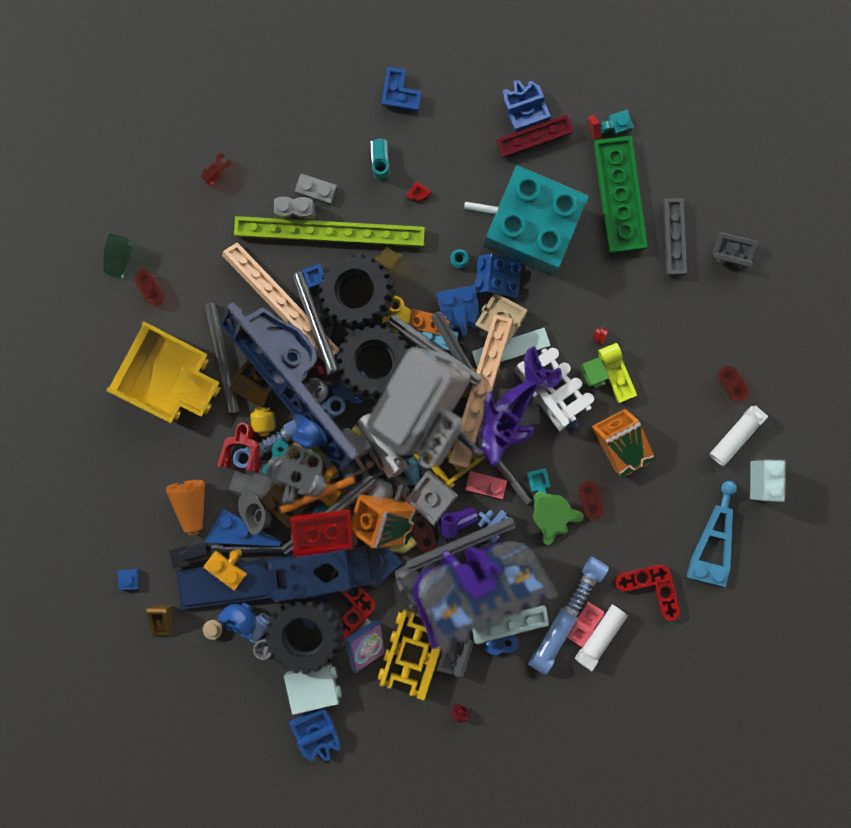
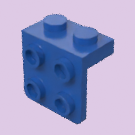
[475,253,522,298]

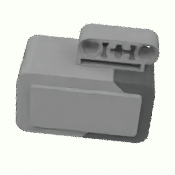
[366,348,470,468]

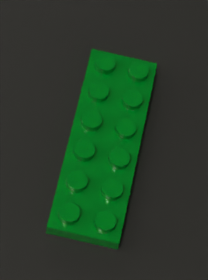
[593,136,647,254]

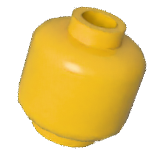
[250,407,276,436]

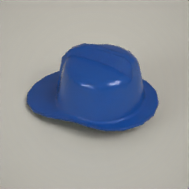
[293,414,327,450]

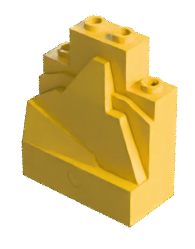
[106,321,221,423]

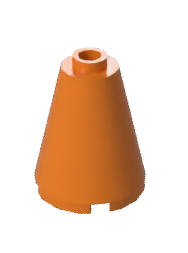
[166,480,205,535]

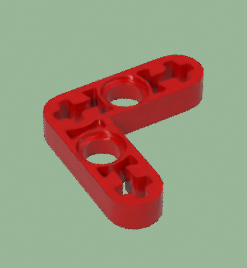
[614,565,680,621]
[331,570,376,641]

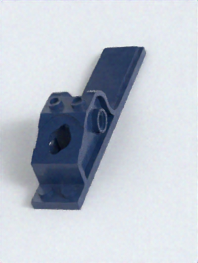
[220,302,357,472]
[176,545,372,609]

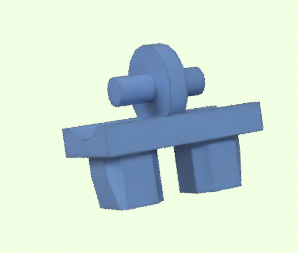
[477,510,508,544]

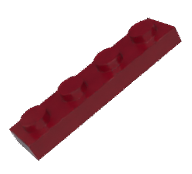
[496,114,574,159]

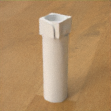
[709,406,768,466]
[357,413,409,478]
[575,604,628,671]

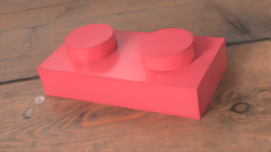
[465,471,507,499]

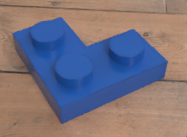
[381,67,422,112]

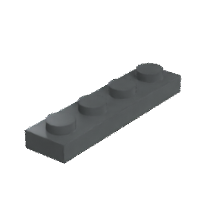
[663,198,687,275]

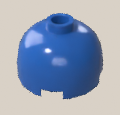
[217,603,257,640]

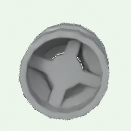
[253,637,273,660]

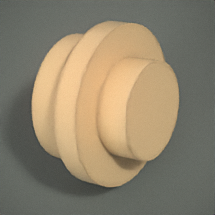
[203,620,223,640]

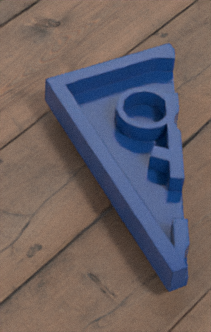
[205,509,282,546]

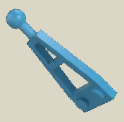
[686,481,737,587]

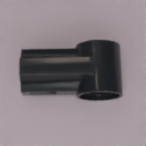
[169,542,210,569]

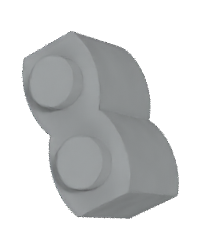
[274,197,315,220]

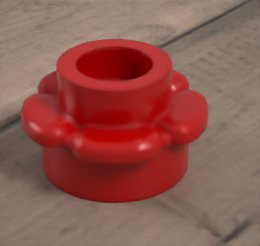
[593,326,608,344]

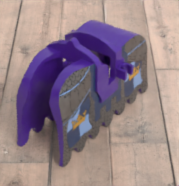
[413,542,558,652]

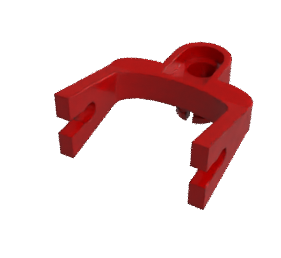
[217,423,260,472]

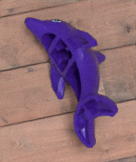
[478,346,562,466]

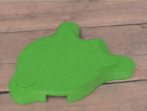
[532,491,584,545]

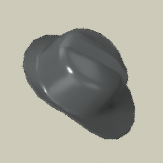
[238,491,273,535]

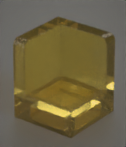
[375,247,402,274]

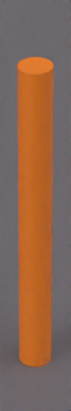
[280,476,356,514]

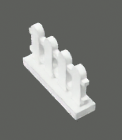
[514,348,594,431]

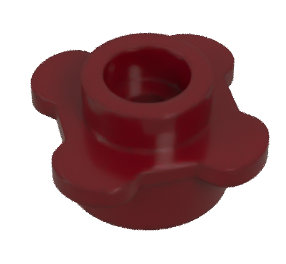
[451,703,470,723]

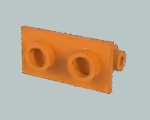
[409,309,450,335]

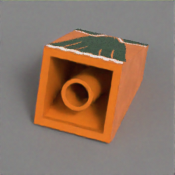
[592,409,655,477]
[351,495,418,548]

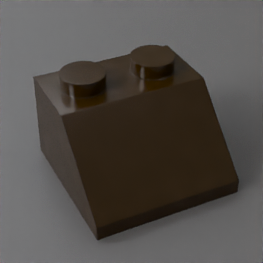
[230,360,275,409]
[260,477,312,528]

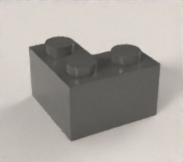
[341,434,385,490]

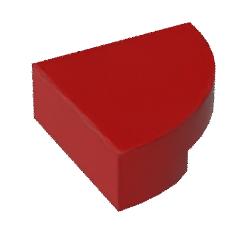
[587,115,602,141]
[406,181,432,201]

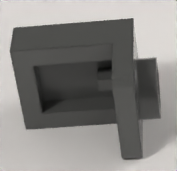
[385,475,411,502]

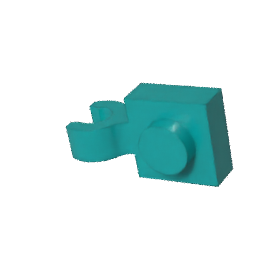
[600,110,633,135]
[527,468,550,493]

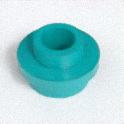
[450,249,469,268]

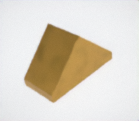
[146,605,173,636]

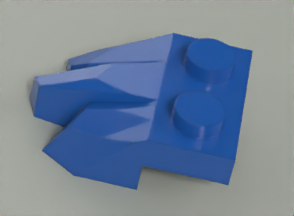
[503,81,551,132]
[437,285,480,339]
[289,707,340,761]

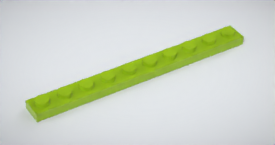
[234,216,425,247]

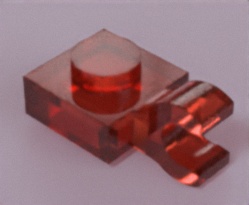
[200,152,231,186]

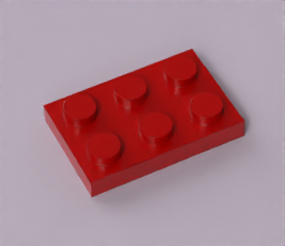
[290,509,353,557]

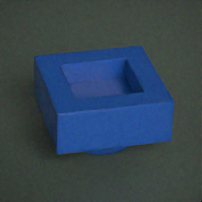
[302,263,324,289]
[117,569,140,590]

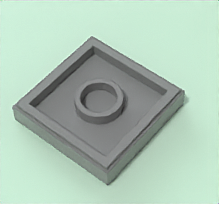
[405,470,458,525]

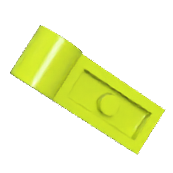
[598,343,637,403]

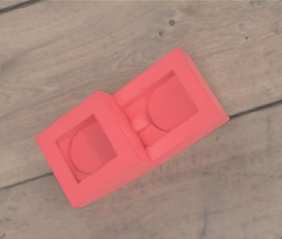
[567,602,604,647]

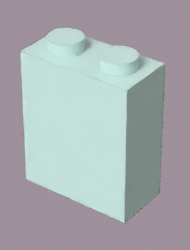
[750,460,785,501]
[284,662,342,715]

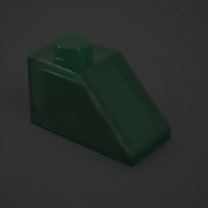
[103,233,133,278]

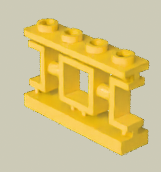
[378,609,440,700]

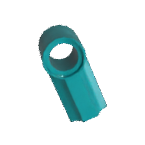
[371,139,390,180]

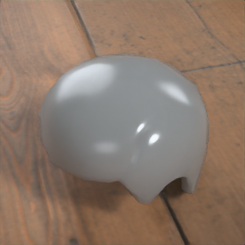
[302,378,329,404]
[363,477,393,499]

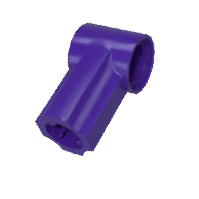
[441,506,478,538]

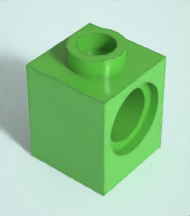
[580,357,609,388]

